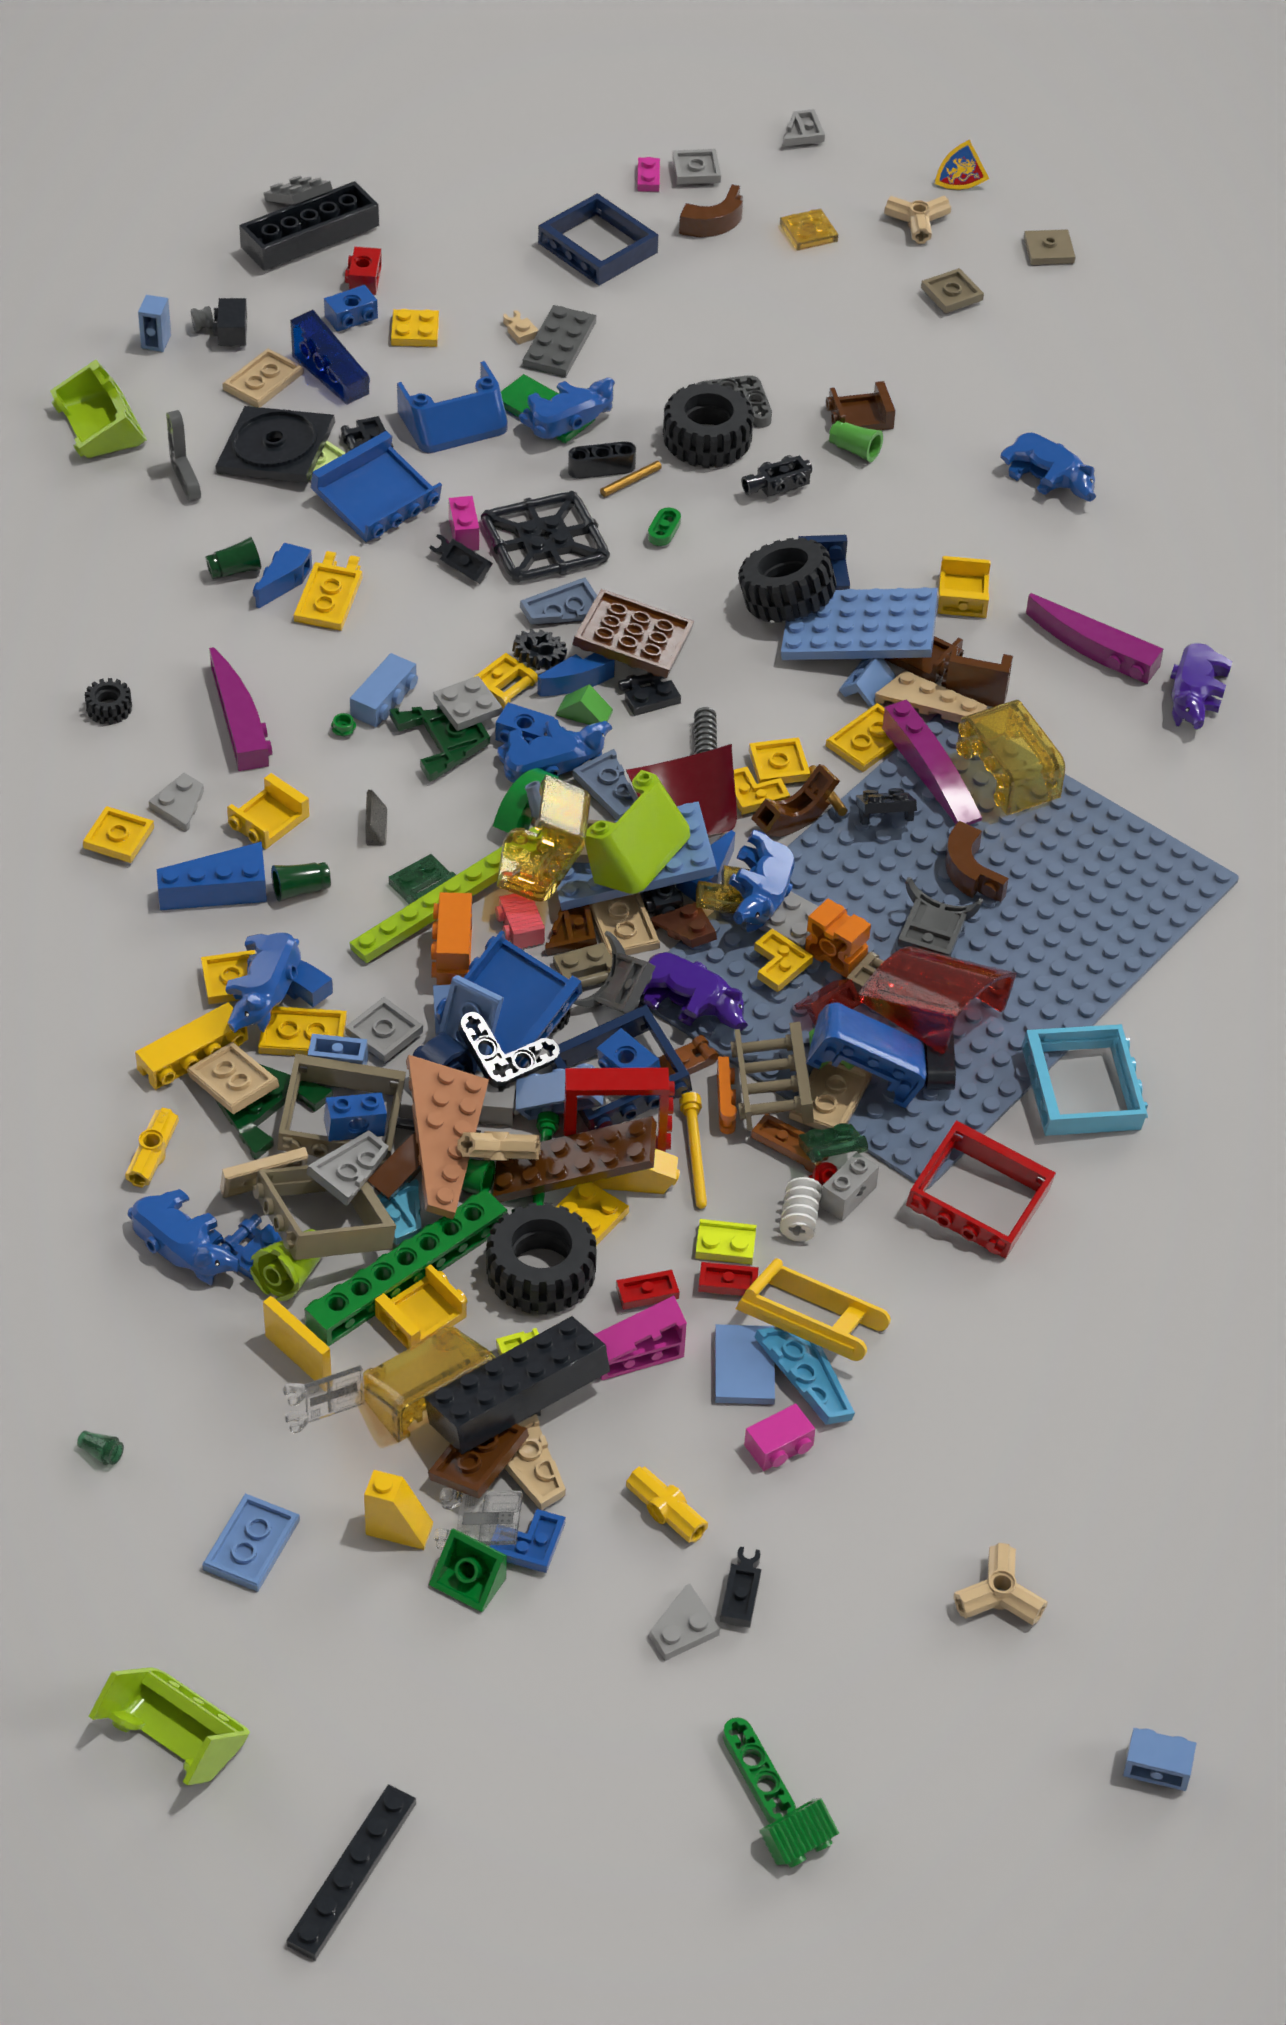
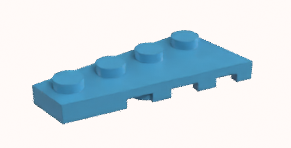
[754,1327,855,1425]

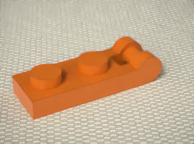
[717,1057,737,1134]

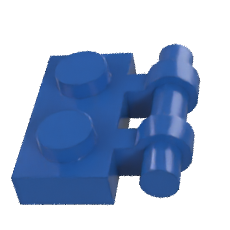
[221,1214,282,1281]

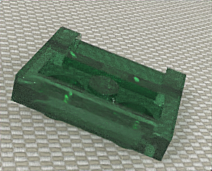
[389,854,456,904]
[798,1123,868,1163]

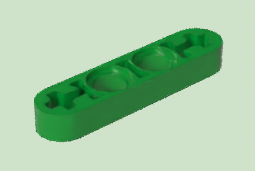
[723,1717,796,1823]

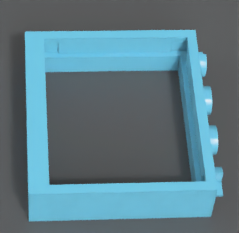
[1021,1024,1148,1136]

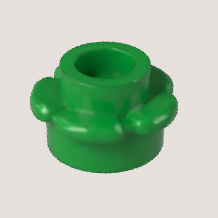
[331,713,356,737]

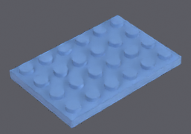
[781,587,938,660]
[548,801,718,911]

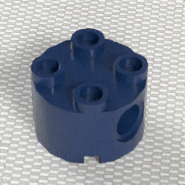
[413,1032,477,1075]

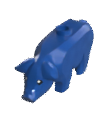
[519,377,615,439]
[1000,433,1096,502]
[497,719,612,783]
[729,829,795,932]
[225,932,301,1033]
[127,1189,240,1286]

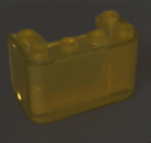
[956,700,1065,816]
[497,775,591,902]

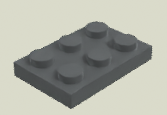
[263,176,333,204]

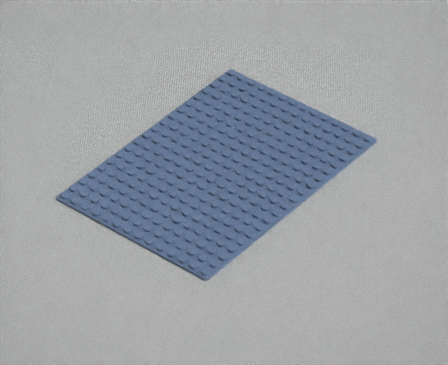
[639,713,1239,1189]

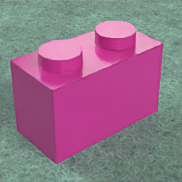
[448,496,479,551]
[744,1403,816,1471]

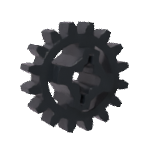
[512,629,567,670]

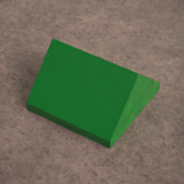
[429,1528,507,1612]

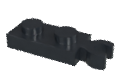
[429,534,493,584]
[720,1546,762,1628]

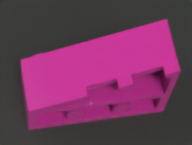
[594,1296,687,1381]

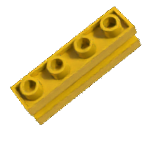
[135,1002,248,1090]

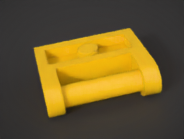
[474,653,538,708]

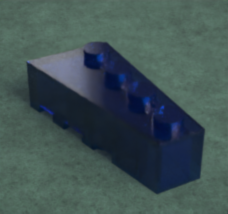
[290,310,370,405]

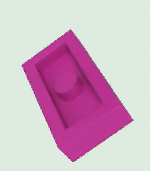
[637,157,660,192]

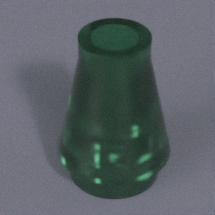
[77,1430,124,1465]

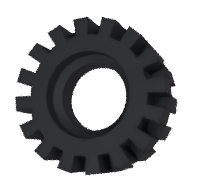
[85,678,132,725]

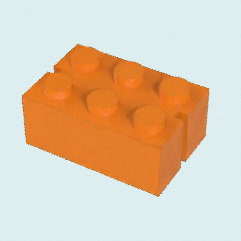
[431,892,472,985]

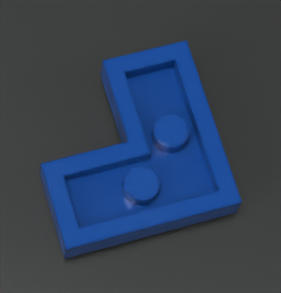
[490,1509,566,1573]

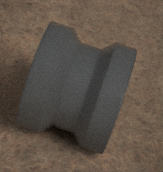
[191,306,213,332]

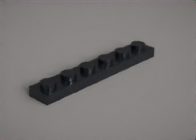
[286,1784,416,1961]

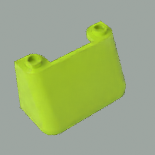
[50,359,147,458]
[583,770,691,894]

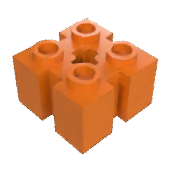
[805,898,871,978]

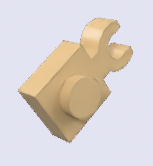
[503,310,539,344]

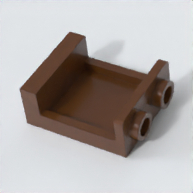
[825,381,896,430]
[884,636,964,684]
[941,645,1013,709]

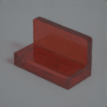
[794,979,862,1027]

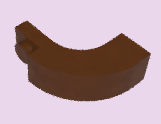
[679,184,743,237]
[751,764,840,837]
[945,821,1009,902]

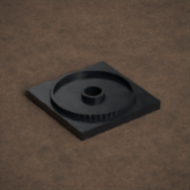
[215,406,335,483]

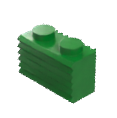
[759,1798,839,1868]

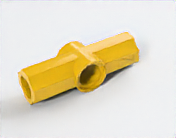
[125,1107,179,1188]
[626,1466,708,1543]

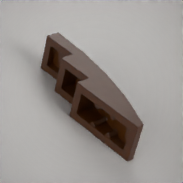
[367,1132,422,1201]

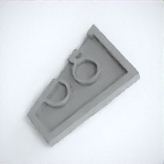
[307,1131,389,1206]

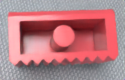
[495,890,545,949]

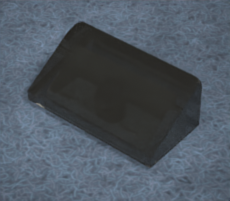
[365,790,387,846]

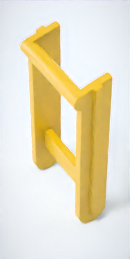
[735,1258,891,1361]

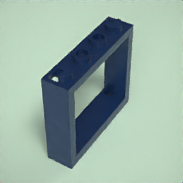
[538,193,659,286]
[547,1005,692,1131]

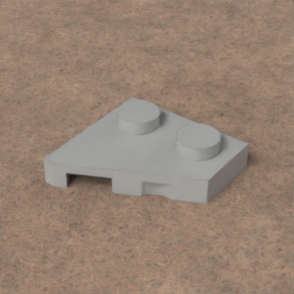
[783,109,825,146]
[149,773,204,831]
[650,1584,720,1661]

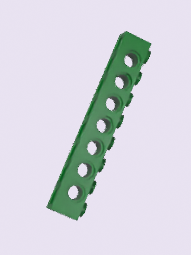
[305,1189,508,1347]

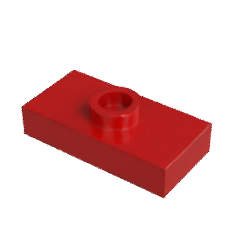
[698,1262,759,1296]
[616,1269,680,1310]

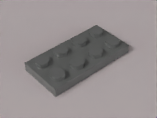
[522,305,597,377]

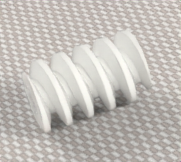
[780,1177,822,1242]

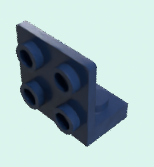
[798,534,850,590]

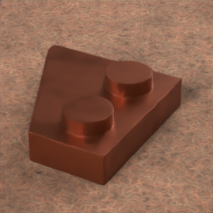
[650,902,717,948]

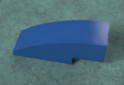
[537,653,615,697]
[286,960,333,1007]

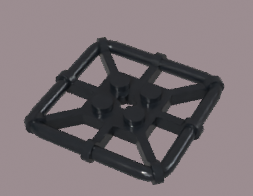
[481,491,610,582]

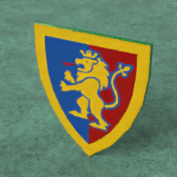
[934,139,990,190]

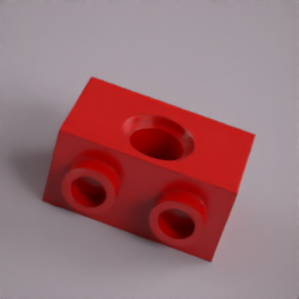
[345,246,382,295]

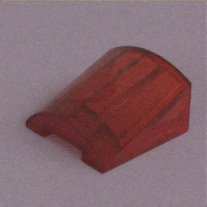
[856,946,1017,1054]

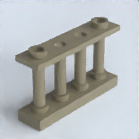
[730,1022,814,1131]

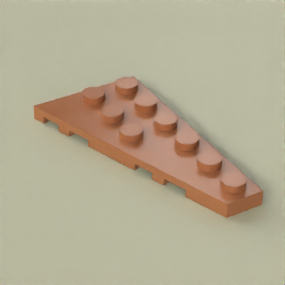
[406,1055,489,1219]

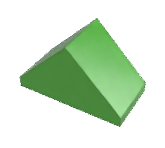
[556,684,613,725]

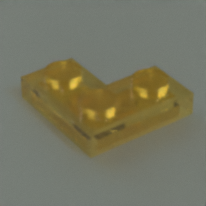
[696,865,750,913]

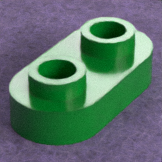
[648,507,681,546]

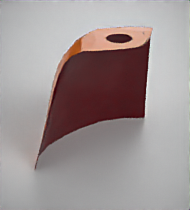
[626,744,737,838]

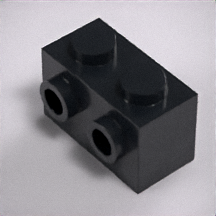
[213,298,247,347]

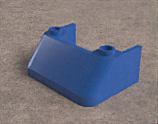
[397,361,508,453]

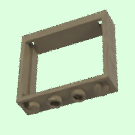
[277,1054,406,1167]
[253,1165,396,1260]

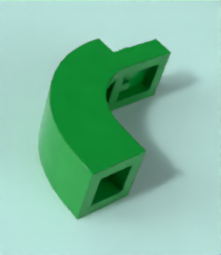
[493,768,569,836]

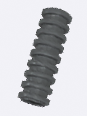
[694,707,717,754]

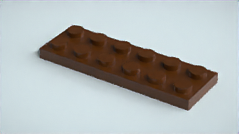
[493,1116,657,1202]

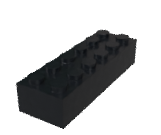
[239,181,379,271]
[424,1316,610,1454]

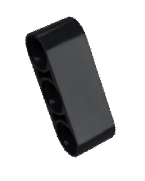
[568,441,636,479]
[923,1022,956,1090]

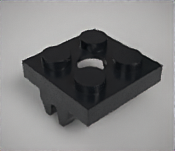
[856,788,917,825]

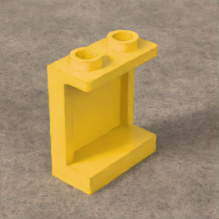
[937,556,991,618]
[227,773,310,850]
[375,1264,467,1353]

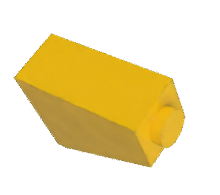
[592,1149,680,1194]
[364,1470,433,1550]

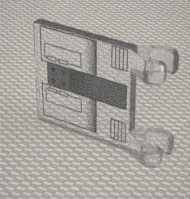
[283,1365,364,1433]
[433,1488,523,1550]

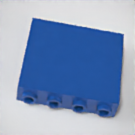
[311,431,442,543]
[436,930,582,1068]

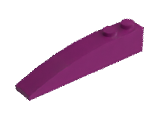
[1026,593,1164,684]
[209,647,273,771]
[882,699,982,825]

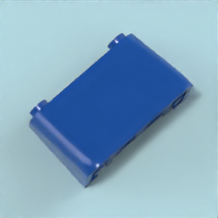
[806,1003,927,1108]

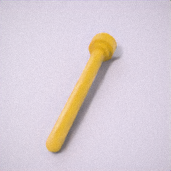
[679,1092,707,1209]

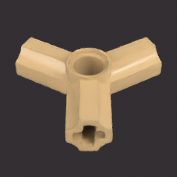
[884,196,951,244]
[457,1131,541,1161]
[953,1543,1048,1625]

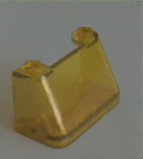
[358,1327,495,1443]

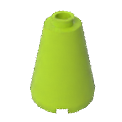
[250,1229,322,1301]

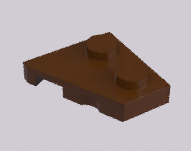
[545,905,597,956]

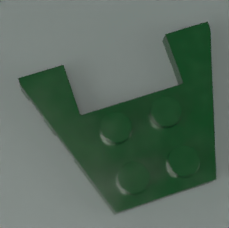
[389,705,490,782]
[215,1064,333,1160]

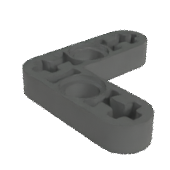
[696,375,772,428]
[166,410,201,501]

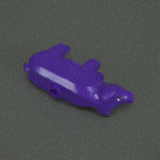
[1170,643,1233,730]
[642,952,748,1031]

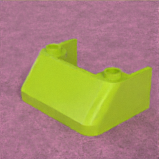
[88,1667,250,1785]

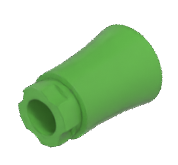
[829,421,883,462]

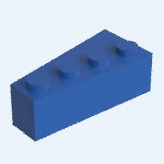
[156,842,267,910]

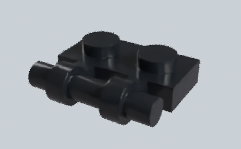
[340,416,393,452]
[618,671,681,716]

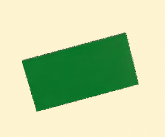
[501,374,596,444]

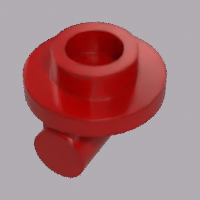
[808,1162,838,1186]

